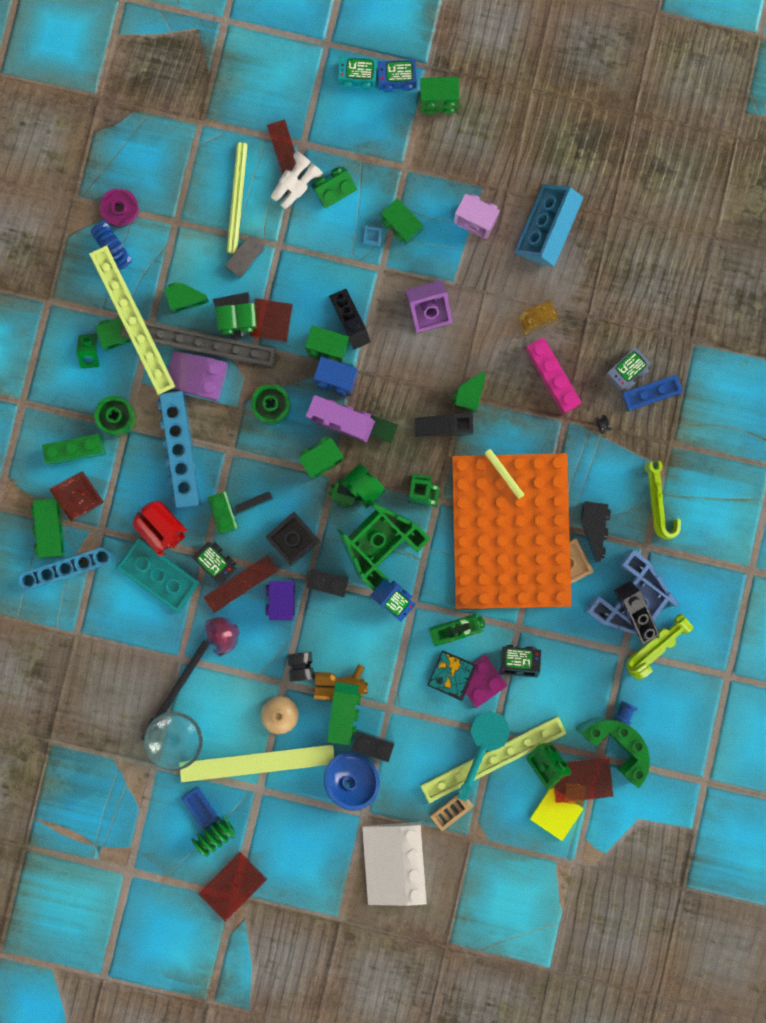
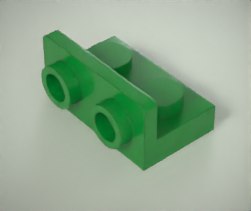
[526,742,572,789]

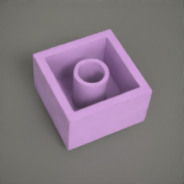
[454,193,500,240]

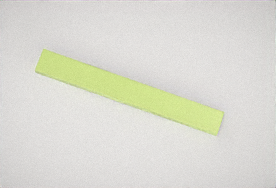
[89,245,176,395]
[420,716,567,803]
[179,744,335,782]

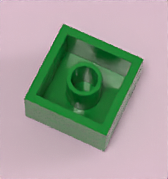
[420,77,460,115]
[305,325,350,364]
[299,437,345,481]

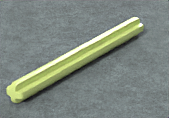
[227,142,247,254]

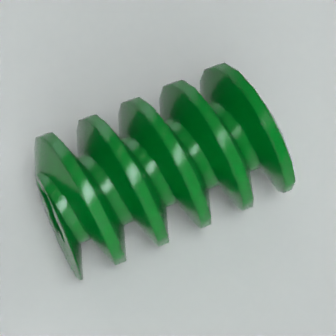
[191,815,235,857]

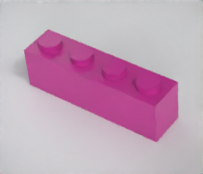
[525,337,582,415]

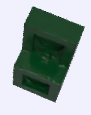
[370,415,398,443]

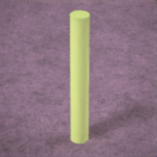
[484,449,525,499]

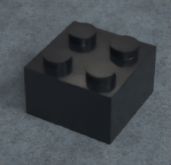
[265,512,321,567]

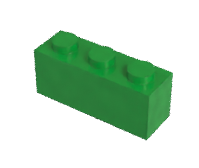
[42,434,106,466]
[31,498,65,559]
[327,682,362,745]

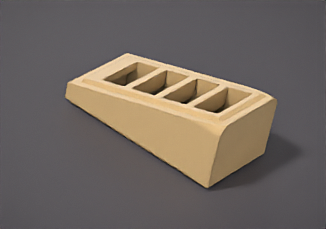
[430,791,473,831]

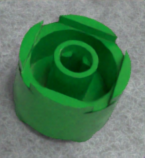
[251,385,291,425]
[94,396,137,437]
[340,463,386,509]

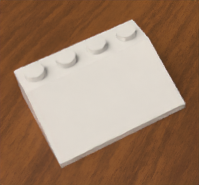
[362,822,427,906]

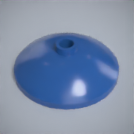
[324,752,380,811]

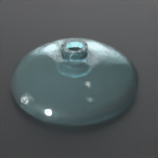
[144,712,203,771]

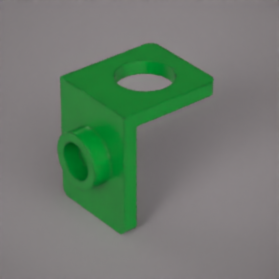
[76,334,99,368]

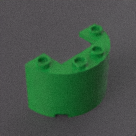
[576,717,650,788]

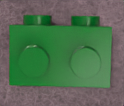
[311,167,358,209]

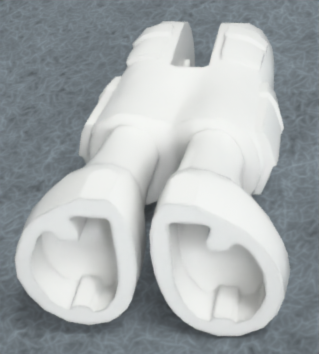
[271,151,324,209]

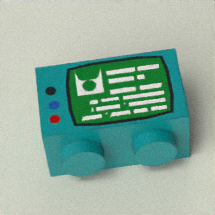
[338,57,377,89]

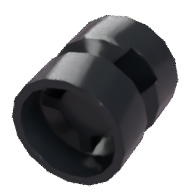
[287,652,315,682]

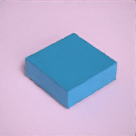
[362,225,383,248]

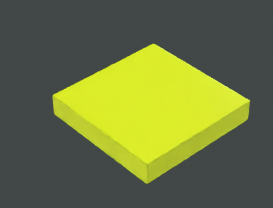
[529,788,584,841]

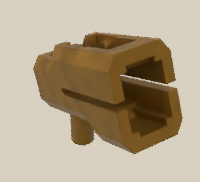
[314,664,368,700]

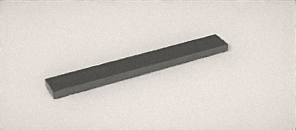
[121,321,276,368]

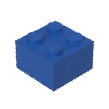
[314,357,358,397]

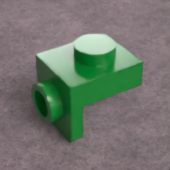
[329,481,356,509]

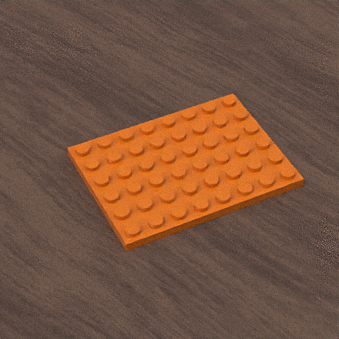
[452,453,572,609]

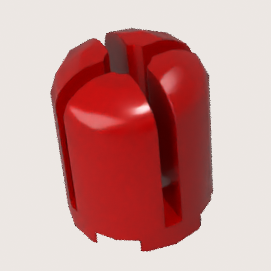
[132,501,188,556]

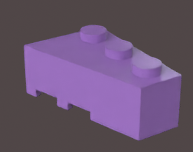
[306,395,375,443]

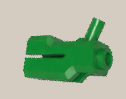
[429,613,485,646]

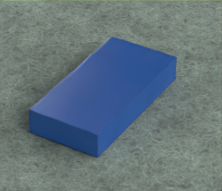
[181,786,220,829]

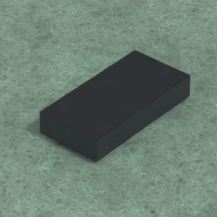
[234,492,273,515]

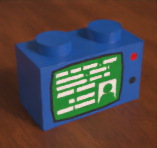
[378,60,417,92]
[370,578,416,622]

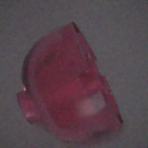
[205,617,240,657]

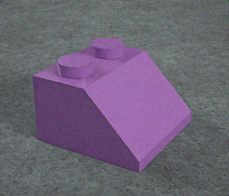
[405,280,453,333]

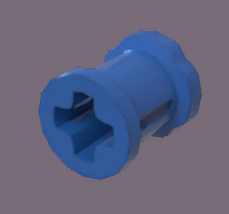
[614,701,638,726]

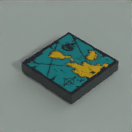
[427,650,477,701]

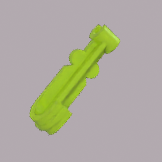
[644,461,681,540]
[626,614,694,680]

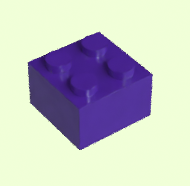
[265,581,295,620]

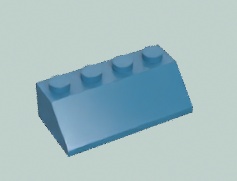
[514,184,584,267]

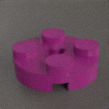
[100,189,139,228]

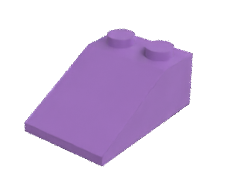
[168,351,229,402]

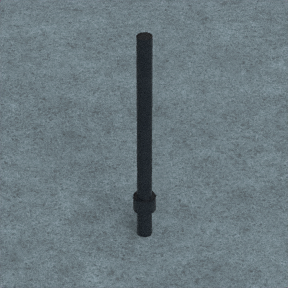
[141,640,210,742]

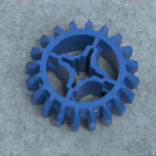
[91,221,132,271]

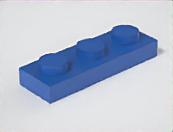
[622,375,683,411]

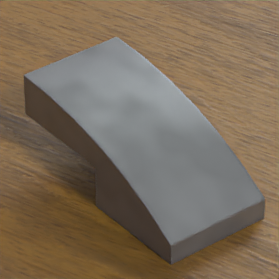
[225,236,265,279]

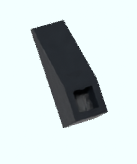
[329,289,371,350]
[415,413,474,437]
[581,501,611,562]
[614,581,660,644]

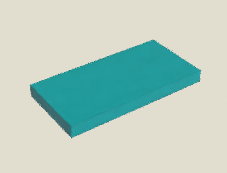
[116,537,201,613]

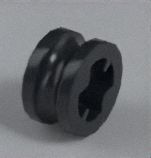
[595,415,611,434]

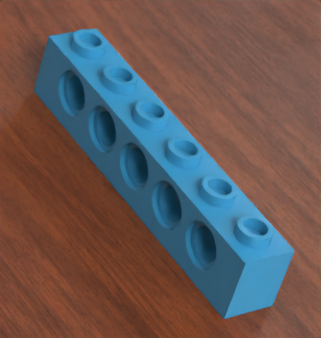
[157,391,201,509]

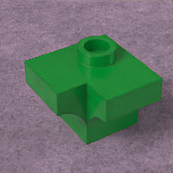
[408,474,440,507]

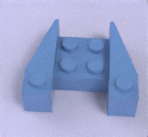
[584,550,679,640]

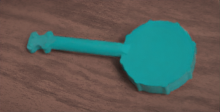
[457,711,511,801]

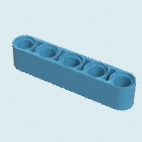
[19,548,113,589]

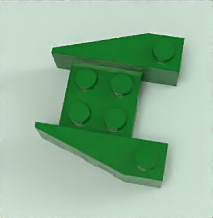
[337,499,430,591]

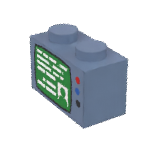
[605,347,651,392]

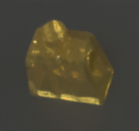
[519,300,559,335]

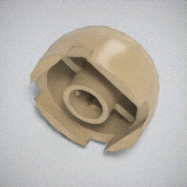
[260,696,299,735]

